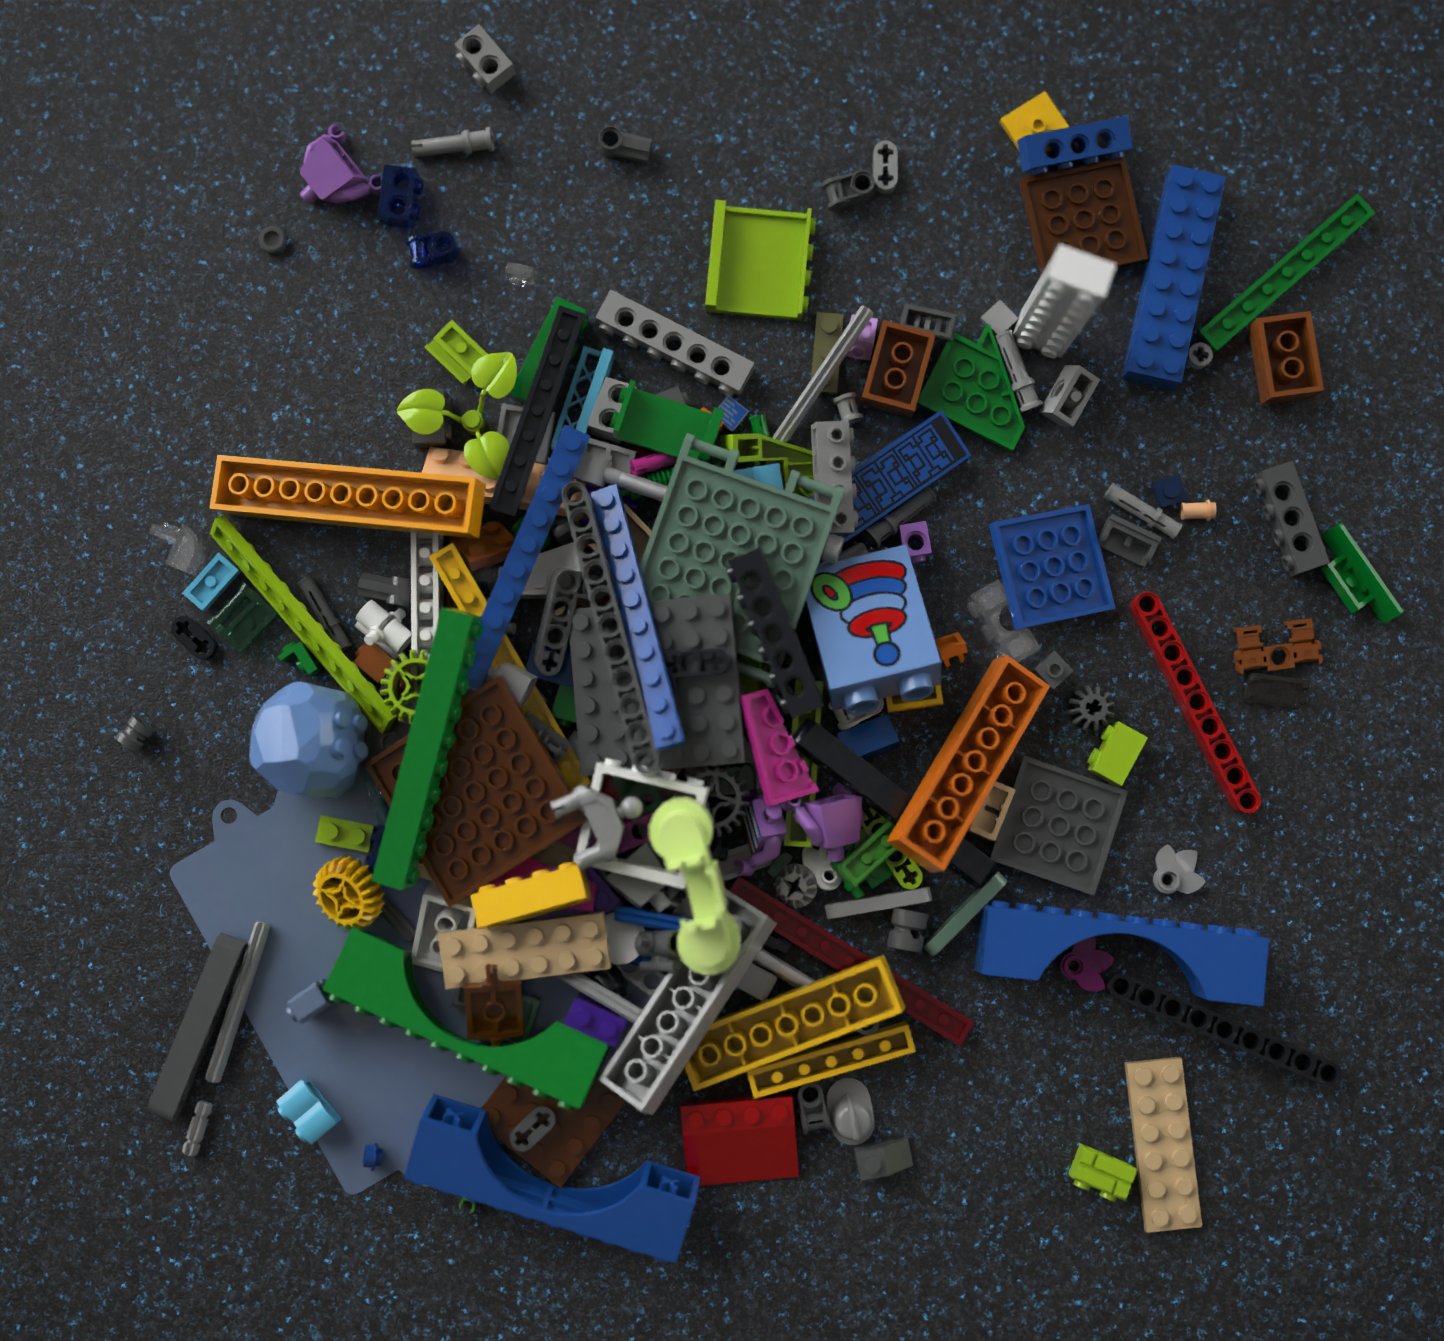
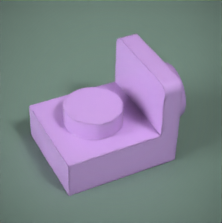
[846,314,878,360]

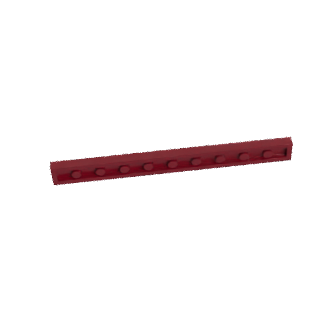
[729,876,975,1046]

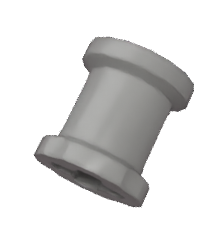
[833,392,864,425]

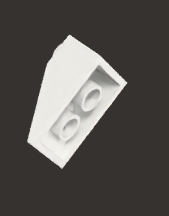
[411,881,479,972]

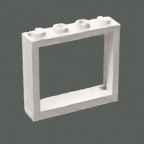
[574,758,710,889]

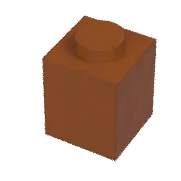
[354,643,395,684]

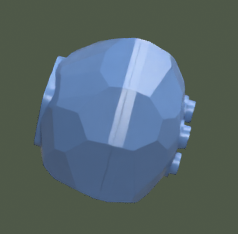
[249,681,368,799]

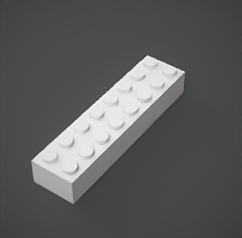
[1013,244,1116,358]

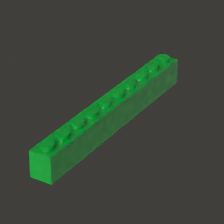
[371,608,483,891]

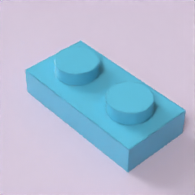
[182,552,241,612]

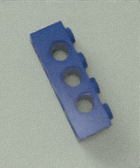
[1017,116,1133,175]

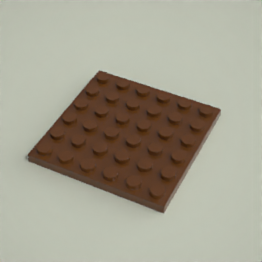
[364,675,589,908]

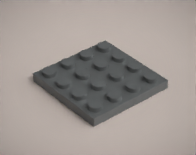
[989,756,1128,896]

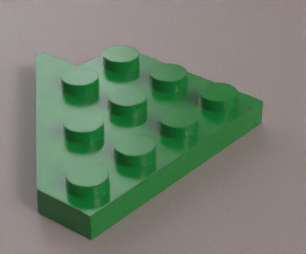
[917,324,1025,453]

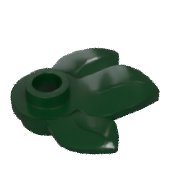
[613,776,663,813]

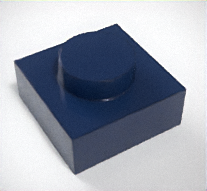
[1151,474,1188,509]

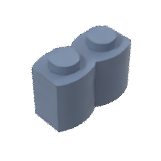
[286,978,336,1024]

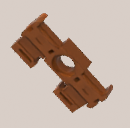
[1233,618,1323,674]

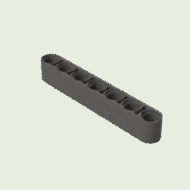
[147,932,248,1122]

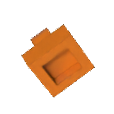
[934,632,968,667]

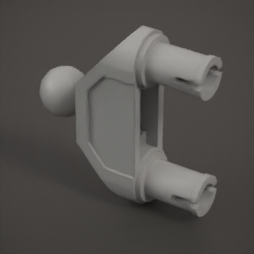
[551,785,643,871]

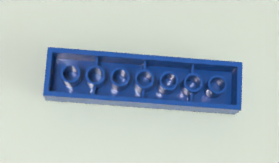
[1121,165,1226,390]

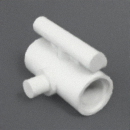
[355,600,411,661]

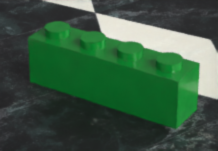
[510,296,590,404]

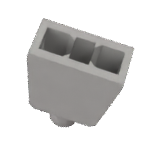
[605,843,672,914]

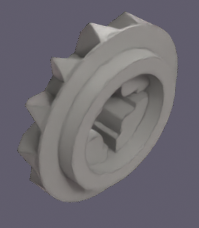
[774,864,818,908]

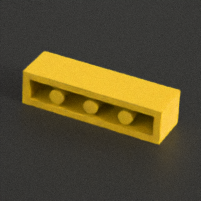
[471,862,592,930]

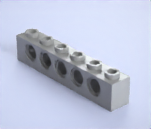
[595,289,754,397]

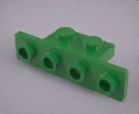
[1321,523,1404,624]

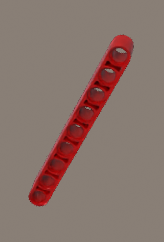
[1130,591,1261,813]

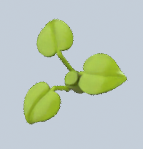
[397,352,517,480]

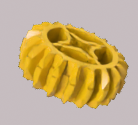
[312,856,385,930]

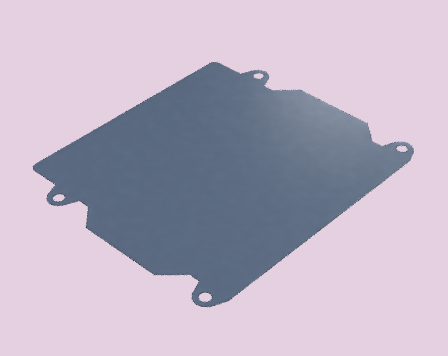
[170,704,663,1195]

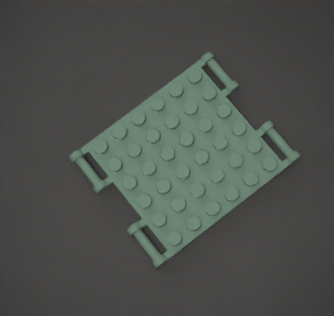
[640,433,846,689]

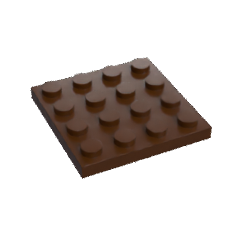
[1019,157,1149,276]
[481,1029,627,1188]

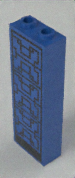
[810,410,971,544]

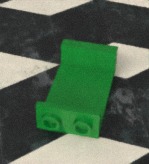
[610,379,725,463]

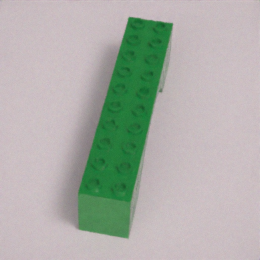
[323,927,611,1111]

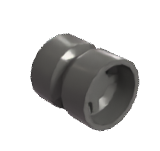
[887,908,929,953]

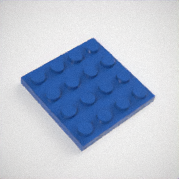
[989,504,1116,631]

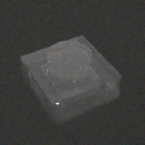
[505,262,536,287]

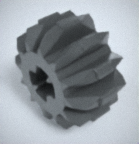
[1068,685,1115,731]

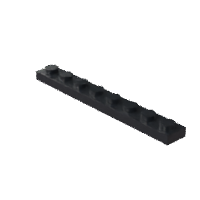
[489,305,585,519]

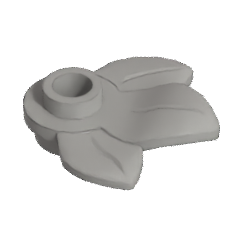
[1153,844,1206,894]

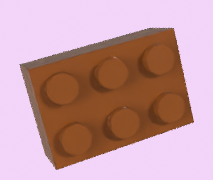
[1248,311,1324,405]
[860,320,936,418]

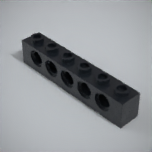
[726,547,825,718]

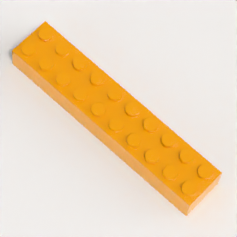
[209,455,486,539]

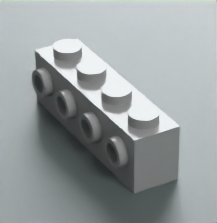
[811,421,858,535]

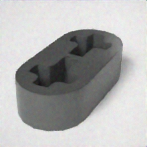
[510,1105,557,1152]

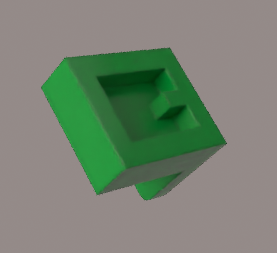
[278,641,324,676]

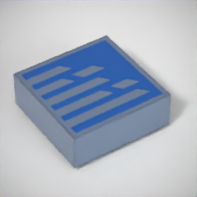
[718,395,749,434]

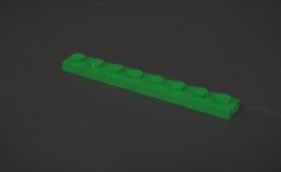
[1197,193,1375,353]

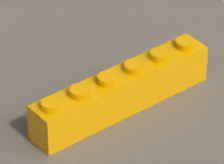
[746,1021,916,1099]

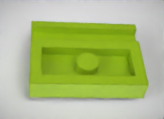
[425,320,487,386]

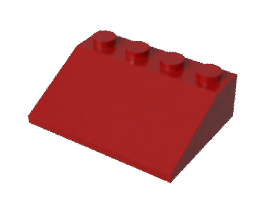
[680,1092,799,1186]

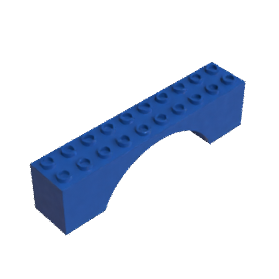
[974,900,1269,1006]
[404,1094,700,1264]

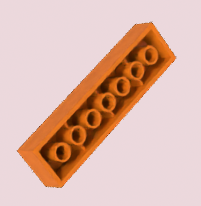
[886,655,1050,873]

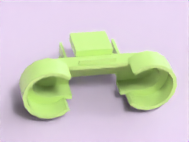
[649,797,741,975]

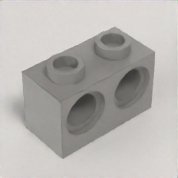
[454,24,516,94]
[587,377,637,444]

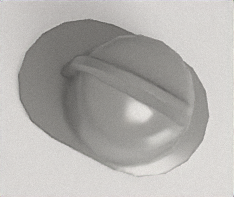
[827,1078,874,1145]

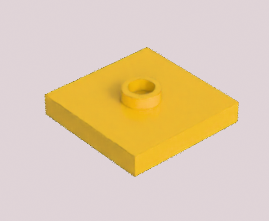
[1000,91,1069,154]

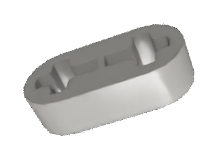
[873,140,898,194]

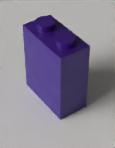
[564,992,628,1047]

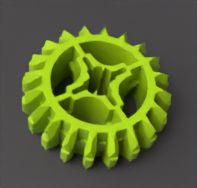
[380,650,428,724]

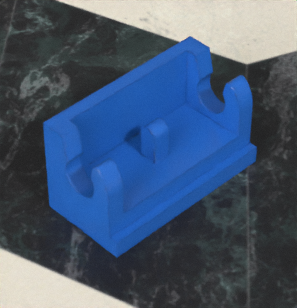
[837,714,899,760]

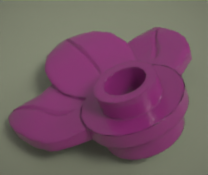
[1059,936,1114,992]

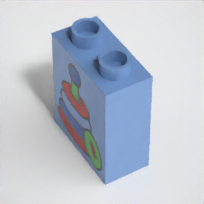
[805,544,941,715]

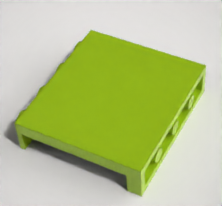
[705,200,816,321]

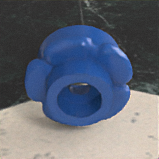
[363,1143,383,1171]

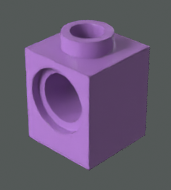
[897,521,932,564]

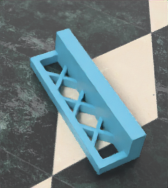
[550,346,615,448]

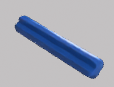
[614,906,694,930]

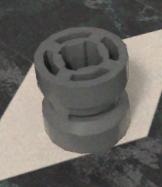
[115,715,155,753]

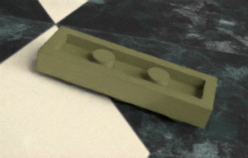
[811,312,844,395]

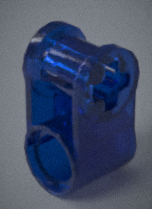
[405,231,460,269]

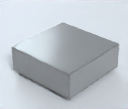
[980,300,1019,336]

